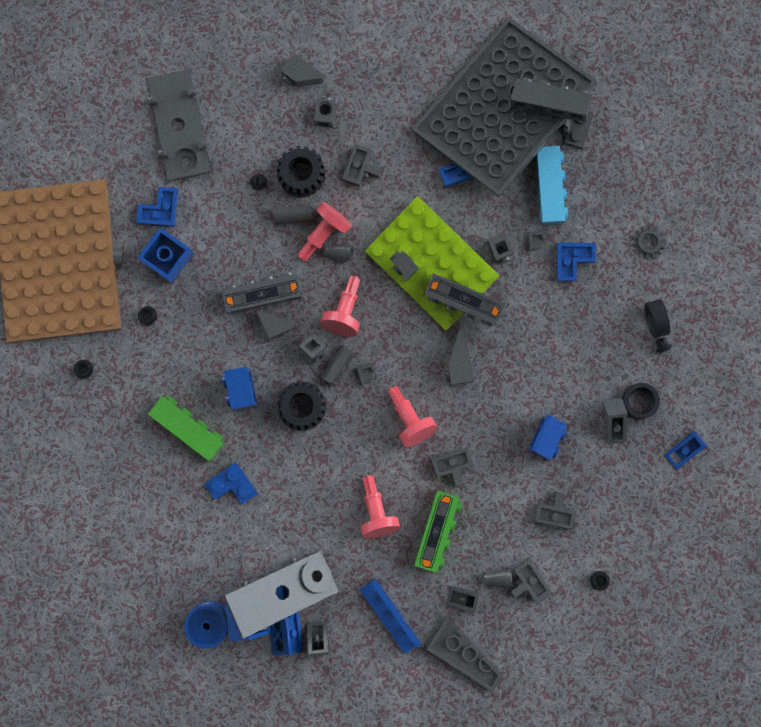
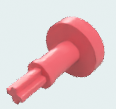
[298,202,352,261]
[320,276,361,337]
[388,386,438,447]
[360,475,400,539]

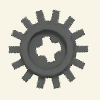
[632,225,666,259]

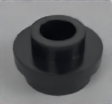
[138,306,157,325]
[74,360,94,379]
[590,571,610,591]

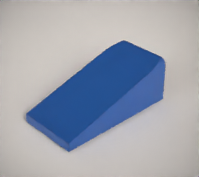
[664,430,707,470]

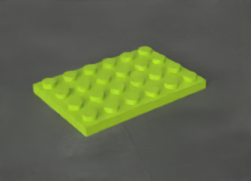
[365,196,500,331]

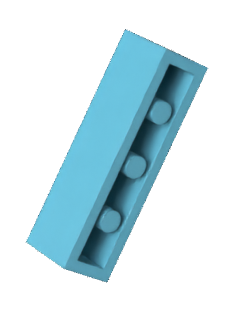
[535,146,568,225]

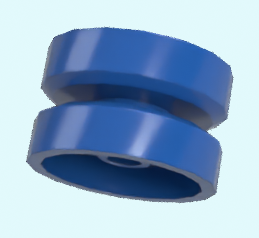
[184,601,228,649]

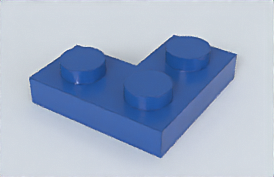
[136,187,179,227]
[557,243,596,282]
[204,462,258,505]

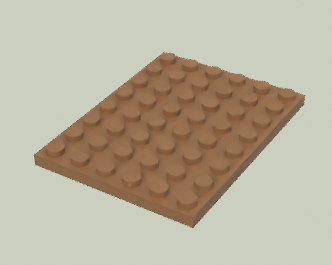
[0,179,122,343]

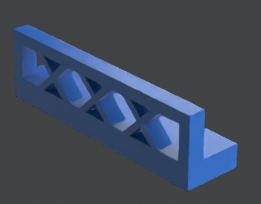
[360,578,421,654]
[270,586,303,655]

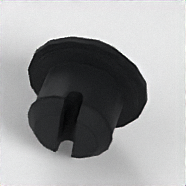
[250,174,267,190]
[655,337,672,353]

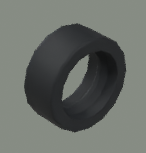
[644,299,671,338]
[622,383,660,420]

